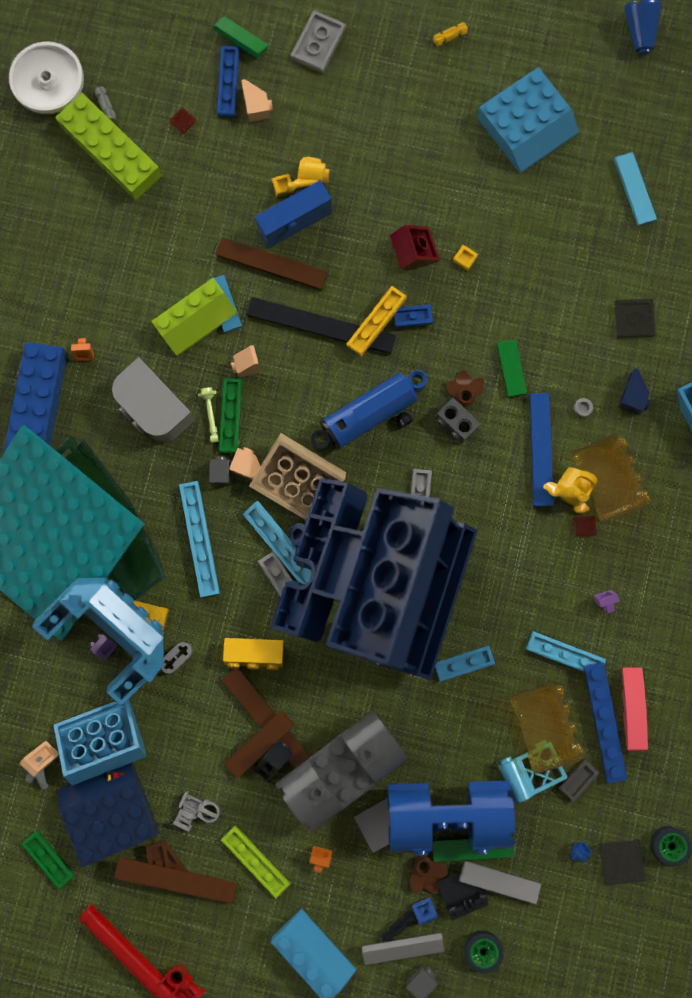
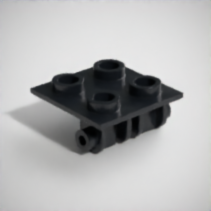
[437,872,488,921]

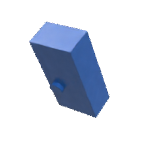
[255,180,332,249]

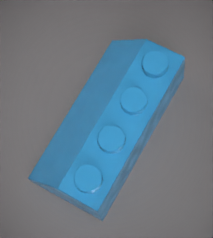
[271,908,356,998]

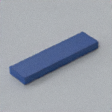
[217,46,240,118]

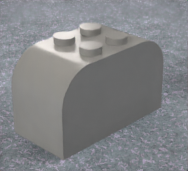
[112,357,195,443]

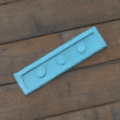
[614,152,657,227]
[525,631,606,672]

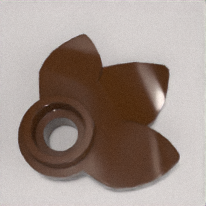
[446,370,484,407]
[410,856,448,894]

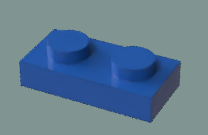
[394,304,433,328]

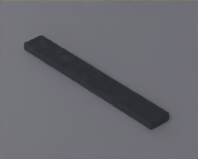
[247,297,396,354]

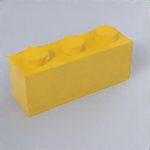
[223,638,284,670]

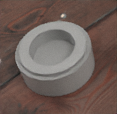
[573,398,593,418]

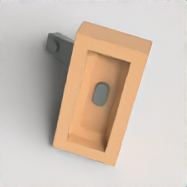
[19,741,59,789]

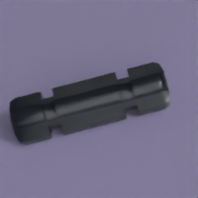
[381,911,416,942]

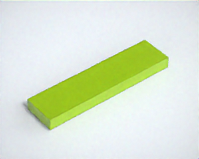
[221,825,291,898]

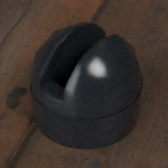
[397,412,414,428]

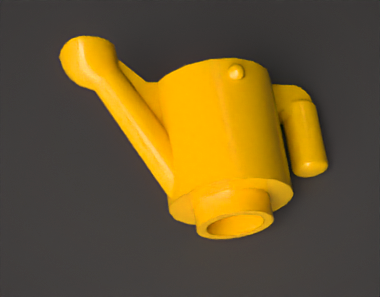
[287,157,330,193]

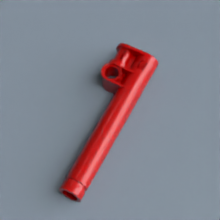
[78,904,206,998]

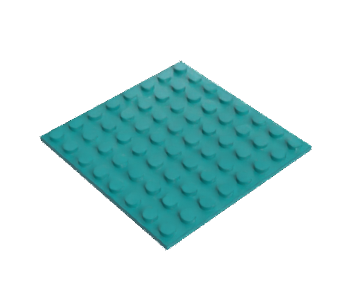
[0,425,144,642]

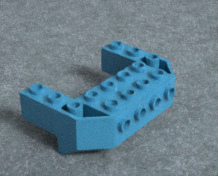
[32,578,164,706]

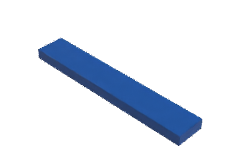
[530,393,553,507]

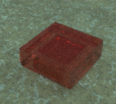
[170,107,196,134]
[575,516,597,536]

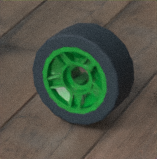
[650,826,692,867]
[464,930,503,973]

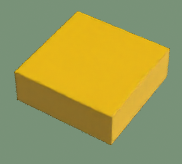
[272,174,295,198]
[452,245,478,271]

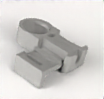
[173,791,220,832]

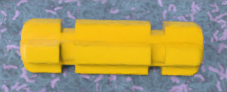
[433,22,468,46]

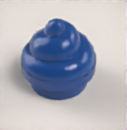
[570,841,591,862]

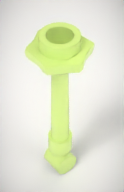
[198,387,219,443]

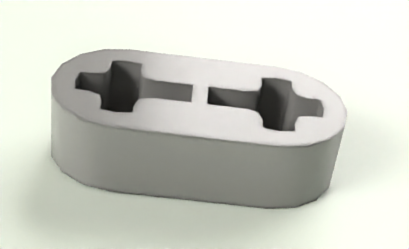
[161,642,193,674]

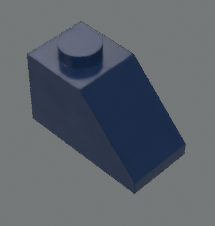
[618,368,650,415]

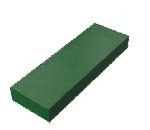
[213,16,269,59]
[497,339,527,398]
[21,830,76,890]

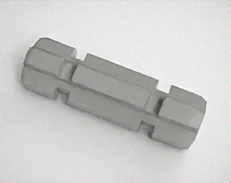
[95,86,116,121]

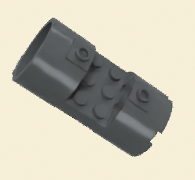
[276,710,409,834]

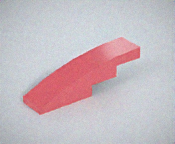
[621,668,648,751]

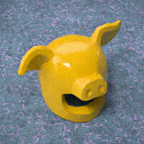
[543,467,597,513]

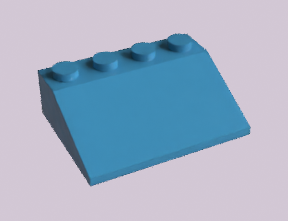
[54,699,147,785]

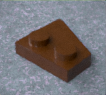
[145,840,189,872]

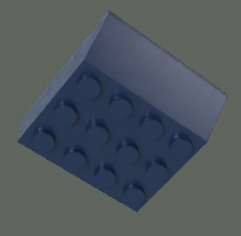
[57,762,160,868]

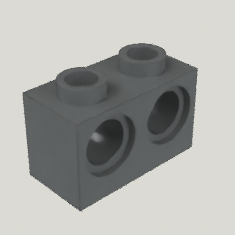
[436,398,481,443]

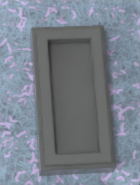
[558,759,600,803]

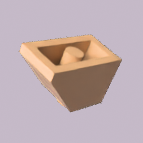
[242,79,273,122]
[231,345,261,378]
[229,447,260,480]

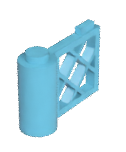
[498,739,567,804]

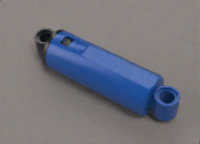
[311,370,427,452]

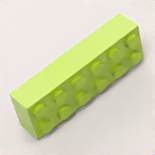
[55,93,162,200]

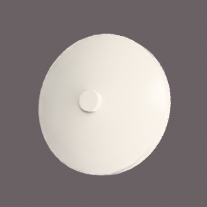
[9,42,84,114]

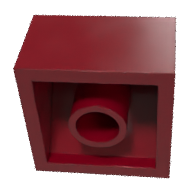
[389,225,440,270]

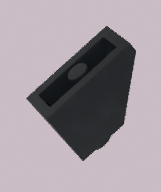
[254,741,293,783]

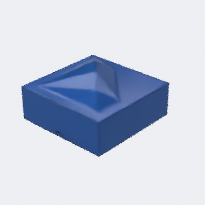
[412,897,439,926]

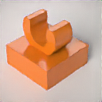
[71,338,94,362]
[309,846,332,873]

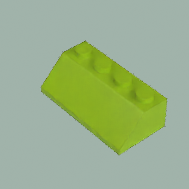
[151,278,238,356]

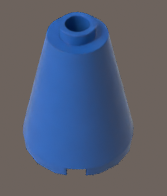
[624,0,662,55]

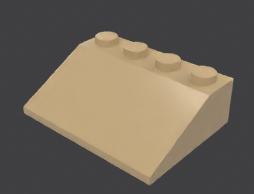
[249,433,346,520]

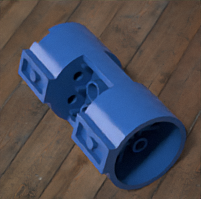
[387,781,515,856]

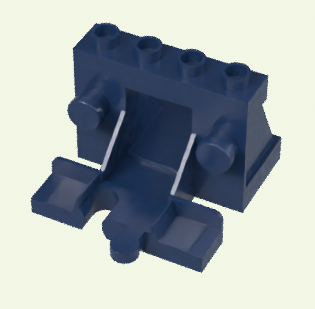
[270,478,478,680]

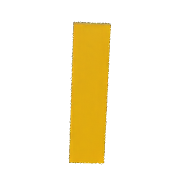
[346,286,407,357]

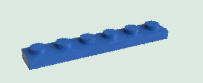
[583,662,627,784]

